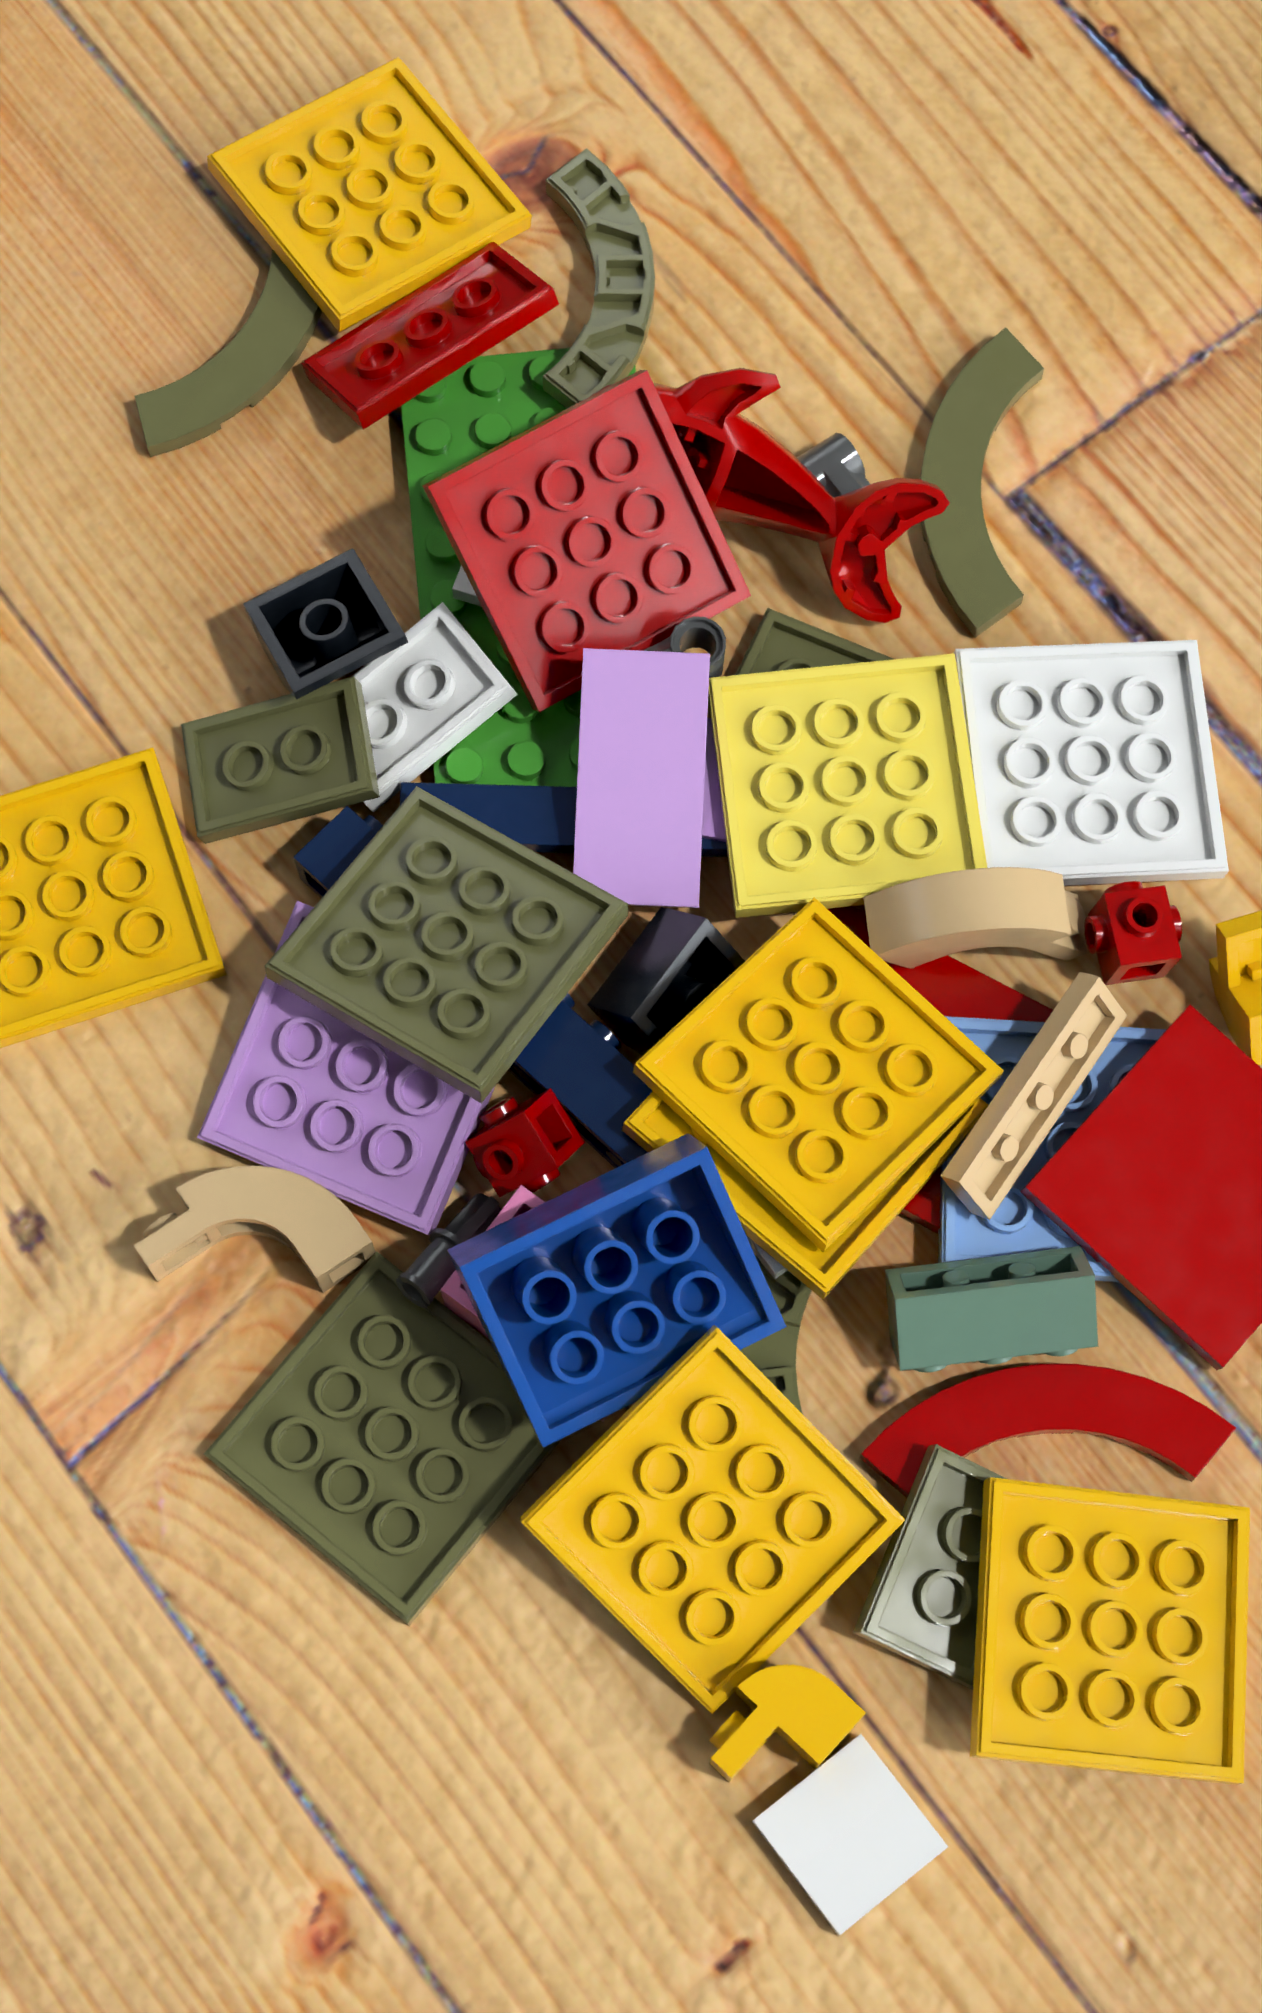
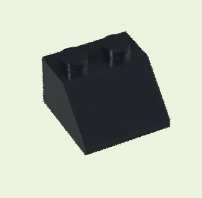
[243,548,408,699]
[587,907,745,1056]

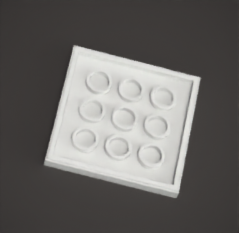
[954,640,1229,886]

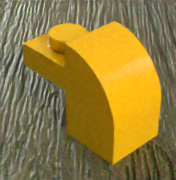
[1209,910,1262,1065]
[709,1664,866,1782]

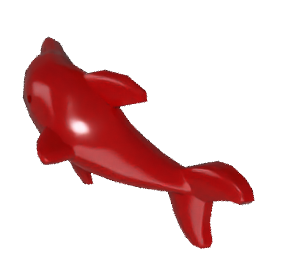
[591,368,950,623]

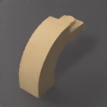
[863,867,1087,969]
[133,1166,376,1293]

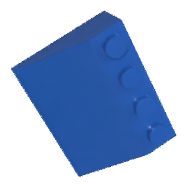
[447,1133,786,1448]

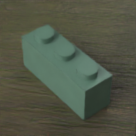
[885,1246,1098,1372]

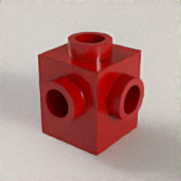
[1084,881,1182,985]
[465,1088,585,1197]

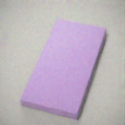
[573,648,710,908]

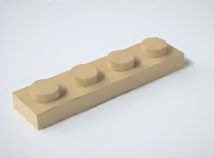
[940,972,1127,1220]

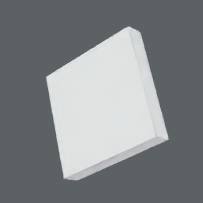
[752,1734,948,1936]

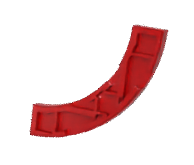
[859,1364,1236,1498]

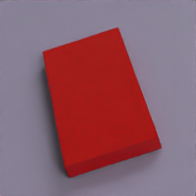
[301,242,559,430]

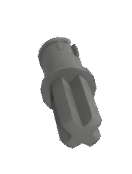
[396,1193,502,1308]

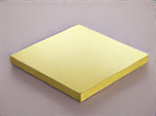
[708,653,987,918]

